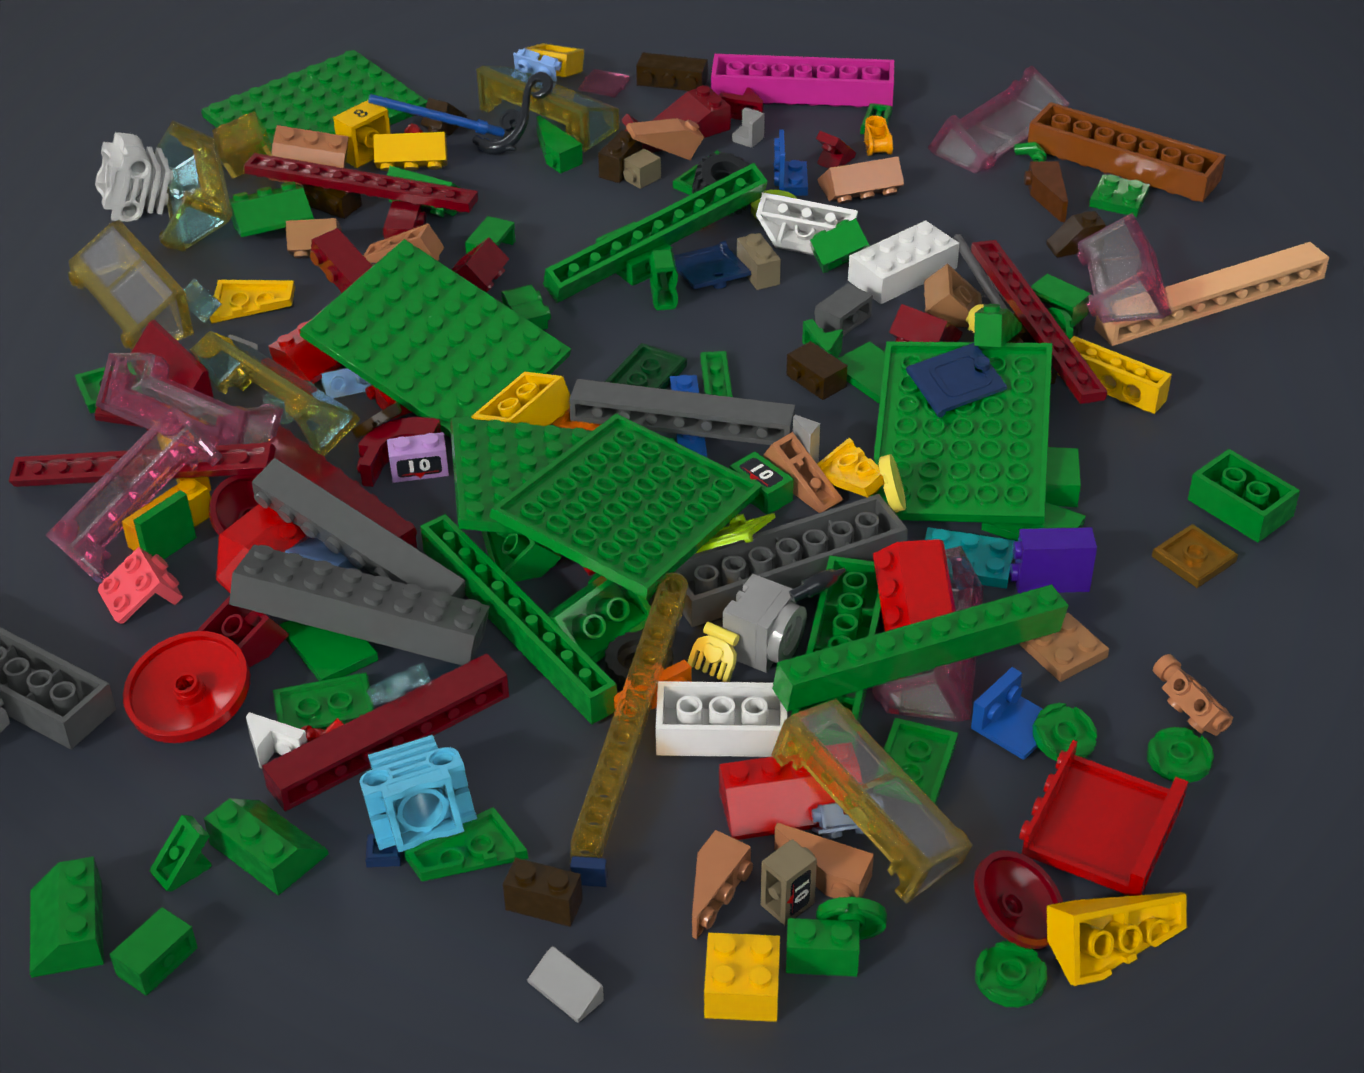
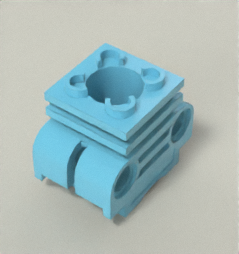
[360,735,477,852]

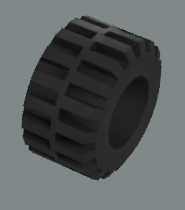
[692,152,750,217]

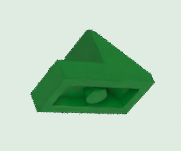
[802,319,843,358]
[149,815,212,892]

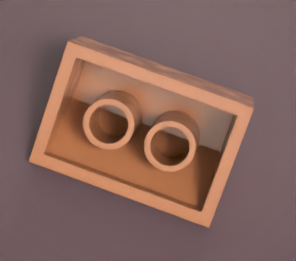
[269,125,348,185]
[818,157,904,204]

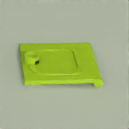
[696,513,776,553]

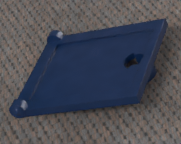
[674,241,751,289]
[906,343,1007,418]

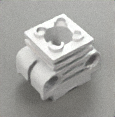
[95,132,173,222]

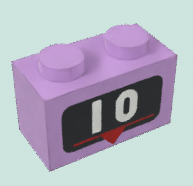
[387,432,449,483]

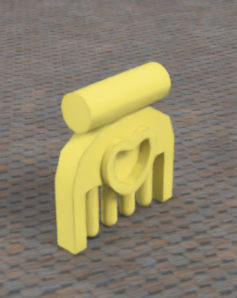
[687,622,740,682]

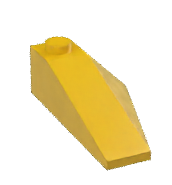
[1047,892,1187,986]

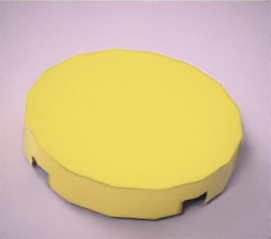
[879,454,906,512]

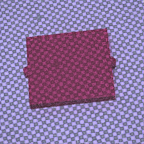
[579,69,630,97]

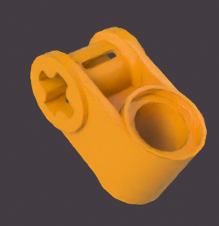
[864,116,893,156]

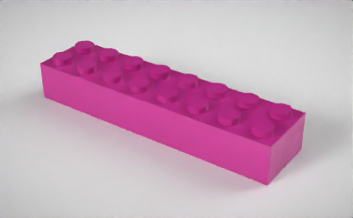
[711,54,894,108]

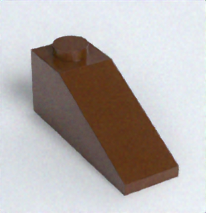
[1024,161,1068,222]

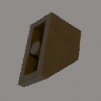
[421,98,467,135]
[1046,211,1106,258]

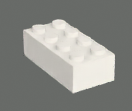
[848,221,959,304]
[656,681,787,757]

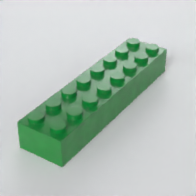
[787,556,882,756]

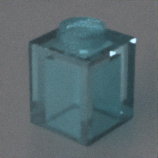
[177,278,221,323]

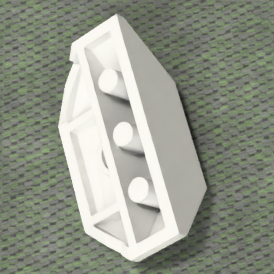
[756,192,858,255]

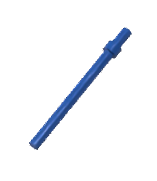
[368,94,505,137]

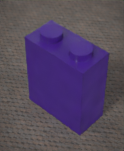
[1010,527,1097,593]

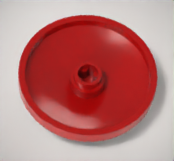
[123,631,251,743]

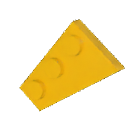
[209,280,295,323]

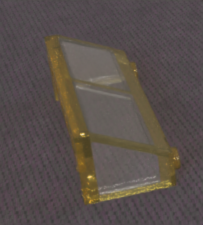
[68,220,194,350]
[771,699,973,904]

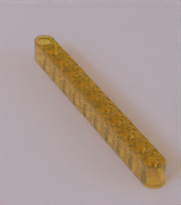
[569,573,688,865]

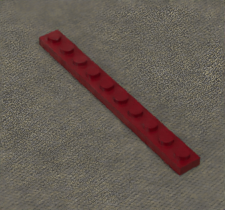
[244,153,478,212]
[971,240,1108,404]
[9,442,276,487]

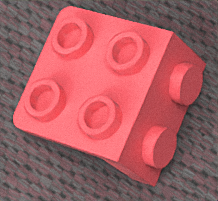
[98,547,183,624]

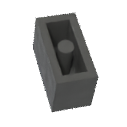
[814,283,873,336]

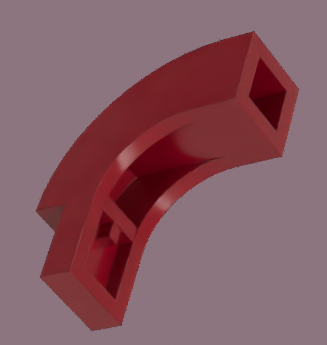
[357,417,442,487]

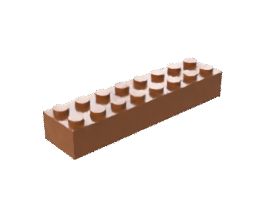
[1028,102,1226,202]

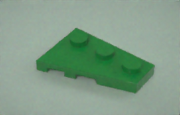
[404,807,528,882]

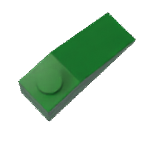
[536,115,583,174]
[974,304,1022,347]

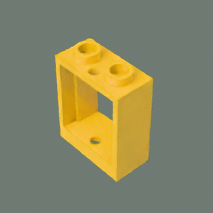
[526,43,584,77]

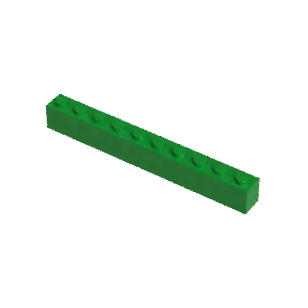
[543,163,768,303]
[420,514,617,725]
[772,584,1069,712]

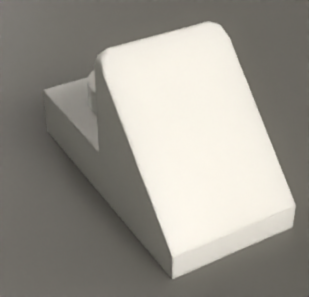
[246,712,308,769]

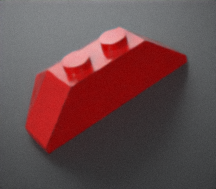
[216,504,310,593]

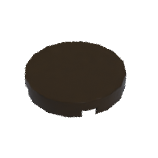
[351,402,402,438]

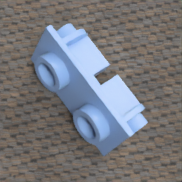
[513,48,562,82]
[321,368,371,400]

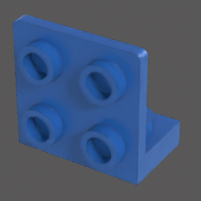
[774,129,808,196]
[971,667,1042,759]

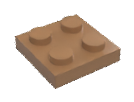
[1020,612,1109,682]

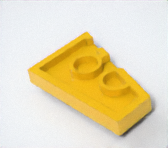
[817,438,884,497]

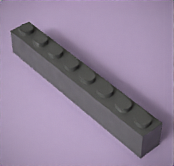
[570,379,795,445]
[252,458,466,599]

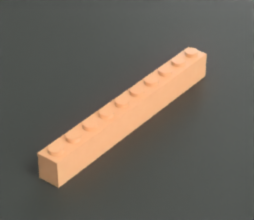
[1095,242,1329,346]

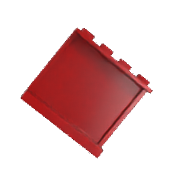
[1019,740,1189,896]

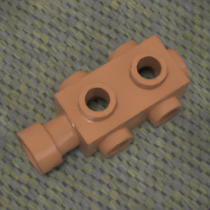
[1153,654,1234,736]

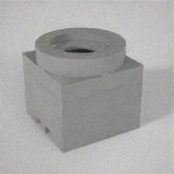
[723,574,807,673]

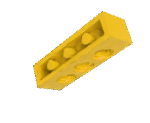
[1058,336,1172,414]

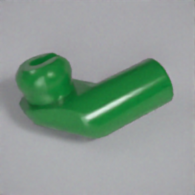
[1014,142,1047,161]

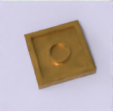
[1152,524,1238,588]

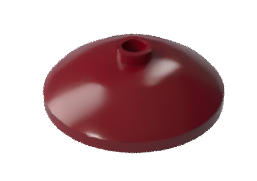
[209,474,259,535]
[974,850,1063,949]

